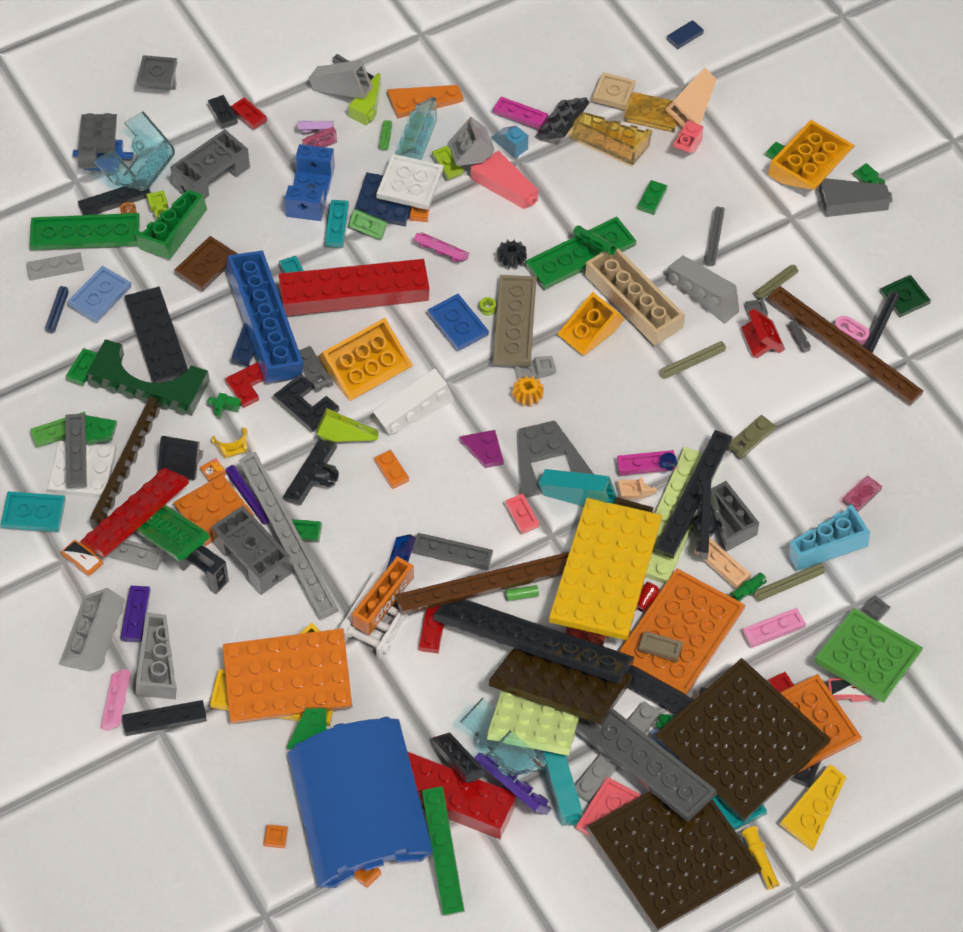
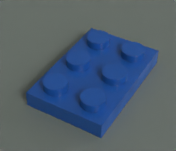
[428,293,489,351]

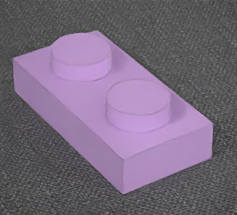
[297,121,334,132]

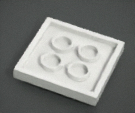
[377,154,444,210]
[48,441,117,498]

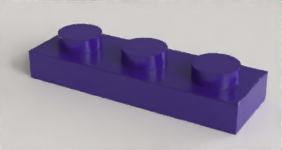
[121,585,151,642]

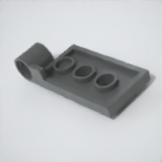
[78,113,117,169]

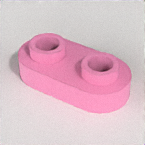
[835,316,869,344]

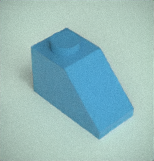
[491,126,529,159]

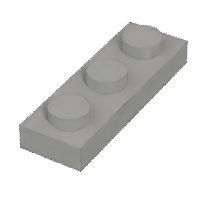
[27,252,84,281]
[107,539,165,570]

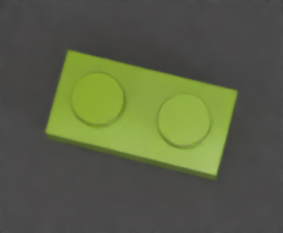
[432,145,463,180]

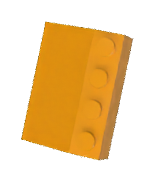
[768,120,855,190]
[318,318,413,401]

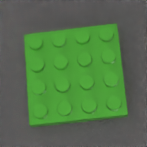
[814,608,923,703]

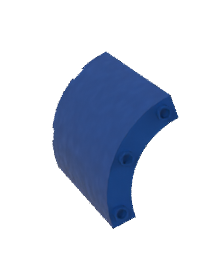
[288,716,433,888]

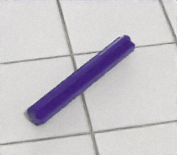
[226,465,270,525]

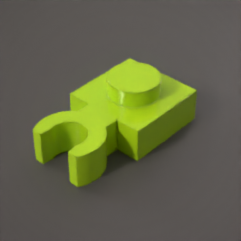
[147,190,169,220]

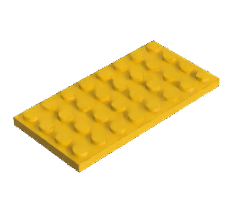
[549,498,662,640]

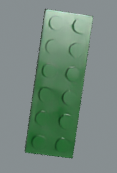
[30,213,140,250]
[525,216,637,290]
[135,505,210,562]

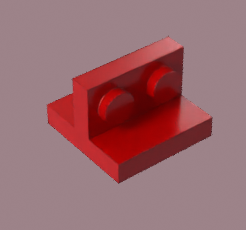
[741,309,785,358]

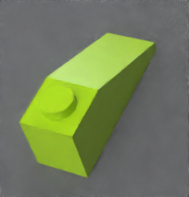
[348,73,381,126]
[317,408,378,442]

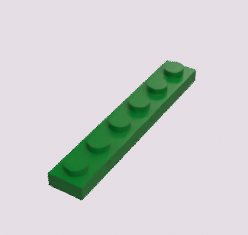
[422,786,465,916]

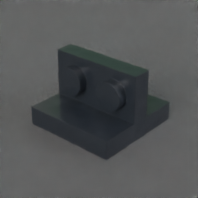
[158,436,203,480]

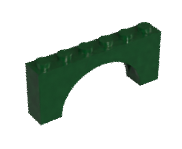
[86,339,210,416]

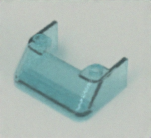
[93,111,175,191]
[460,697,549,777]

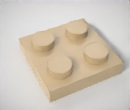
[592,72,636,110]

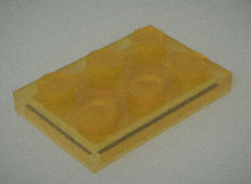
[624,92,678,133]

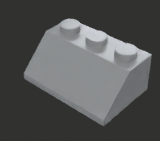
[448,117,495,166]

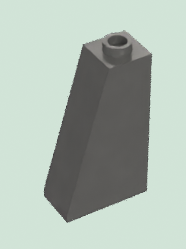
[818,178,892,217]

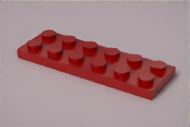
[80,468,189,557]

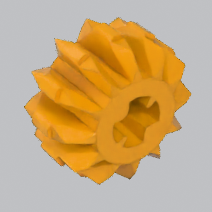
[512,375,544,407]

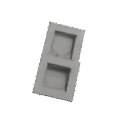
[514,356,556,379]

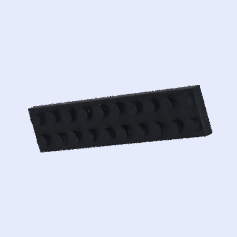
[434,599,634,683]

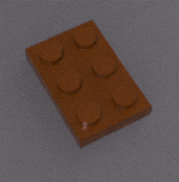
[174,236,238,292]

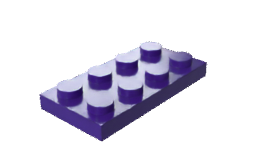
[474,752,552,815]

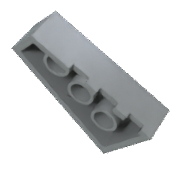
[668,255,740,324]
[135,613,177,700]

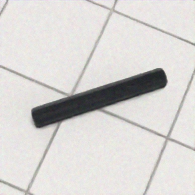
[864,291,899,353]

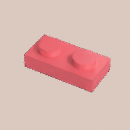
[505,494,539,534]

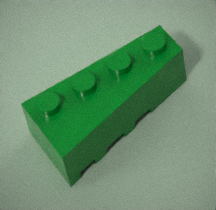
[135,190,207,260]

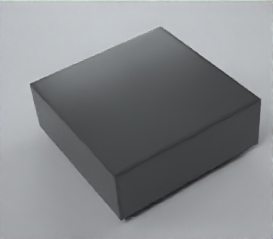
[745,298,768,320]
[862,595,890,622]

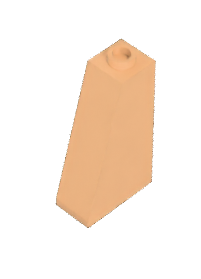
[665,67,717,127]

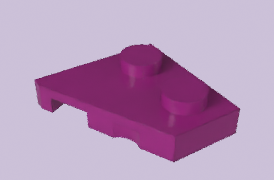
[459,430,504,468]

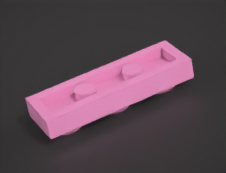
[743,608,806,648]
[100,669,131,731]

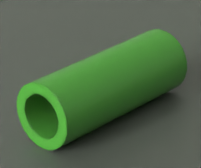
[506,585,539,601]

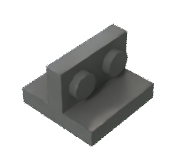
[136,55,178,90]

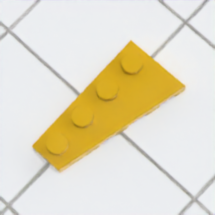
[780,764,846,851]

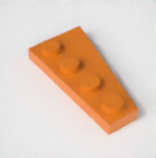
[387,85,463,119]

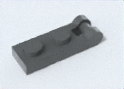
[299,346,333,392]

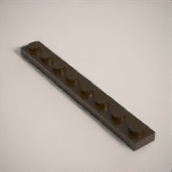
[90,397,160,529]

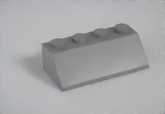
[59,588,125,672]

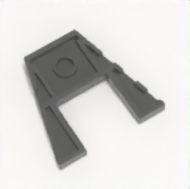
[519,420,594,498]

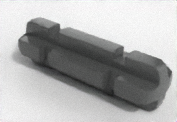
[788,320,811,353]

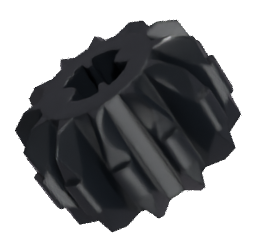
[496,238,527,269]

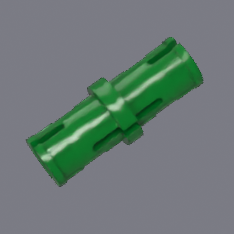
[730,572,767,602]

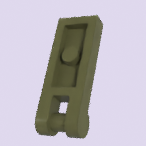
[728,414,776,459]

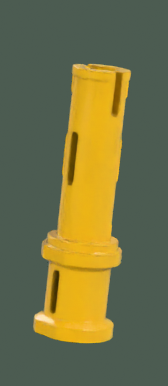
[741,826,780,890]

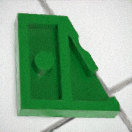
[287,707,327,749]

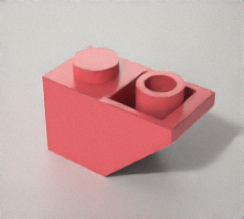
[673,121,704,153]

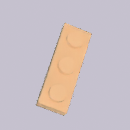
[695,537,751,589]

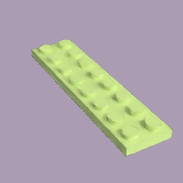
[646,447,713,584]

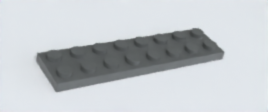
[576,709,717,821]

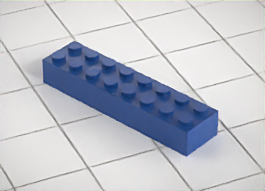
[226,250,304,383]

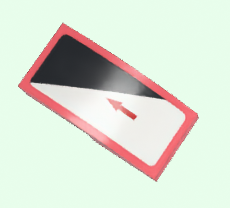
[828,678,872,702]

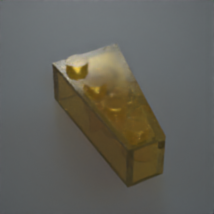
[572,112,652,165]

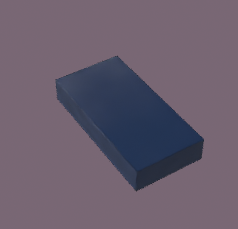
[667,20,704,49]

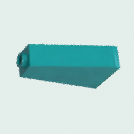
[539,469,617,507]
[539,750,583,826]

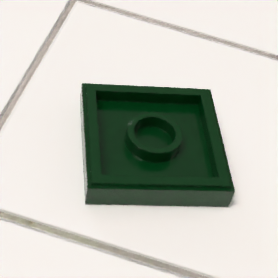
[879,274,931,318]

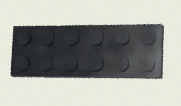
[124,286,188,383]

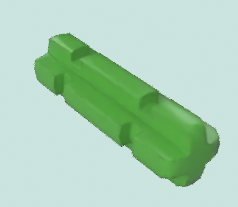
[379,120,392,151]

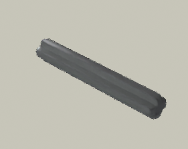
[706,206,725,266]

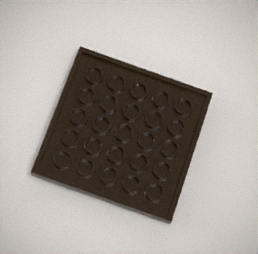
[655,658,831,822]
[586,791,762,932]

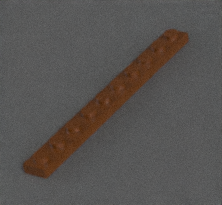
[767,286,924,406]
[396,552,570,615]

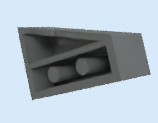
[710,481,759,552]

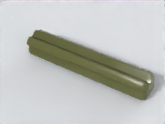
[755,265,799,299]

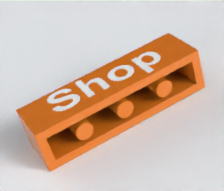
[352,556,414,635]

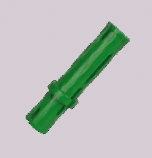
[573,225,617,255]

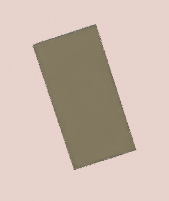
[638,631,683,662]

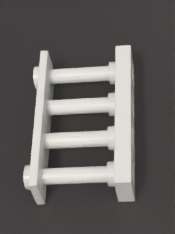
[339,569,418,660]

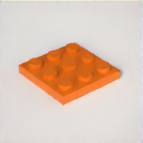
[173,474,254,546]

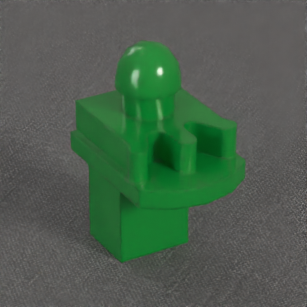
[207,393,241,419]

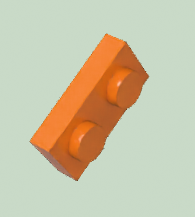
[374,449,409,489]

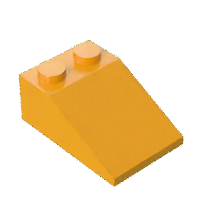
[557,291,625,356]

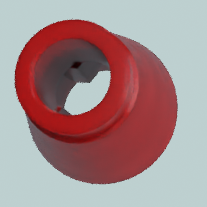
[636,582,660,612]

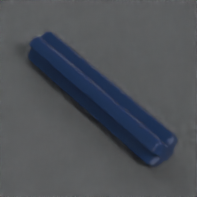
[45,286,69,333]

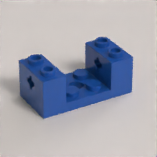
[285,144,335,221]

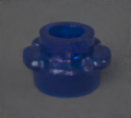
[659,452,678,471]

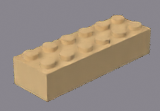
[585,248,685,346]

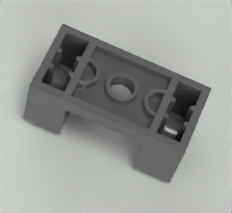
[170,129,250,199]
[211,505,293,595]

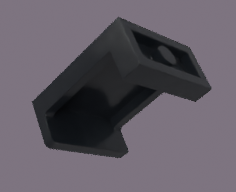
[179,545,229,594]

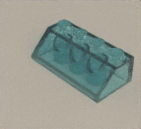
[395,97,437,160]

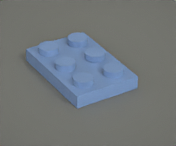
[67,265,132,323]

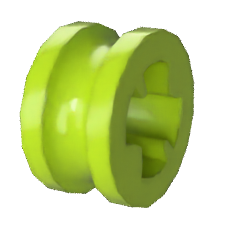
[480,297,496,316]

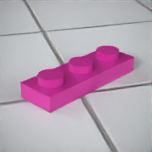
[493,96,548,130]
[414,232,470,262]
[617,450,677,476]

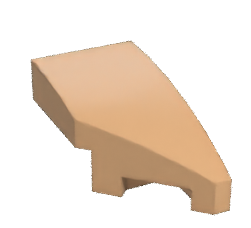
[616,477,657,500]

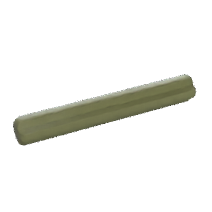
[660,341,726,379]
[753,563,825,601]

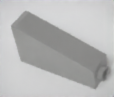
[308,60,373,99]

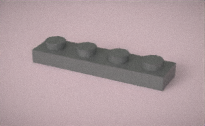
[65,413,87,488]
[412,533,493,570]

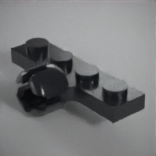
[283,439,339,505]
[692,479,716,560]

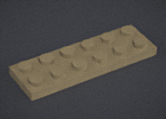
[493,275,537,367]

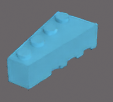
[789,504,870,571]

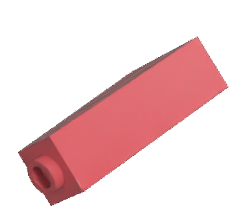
[471,150,538,209]

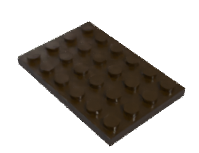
[488,648,633,725]

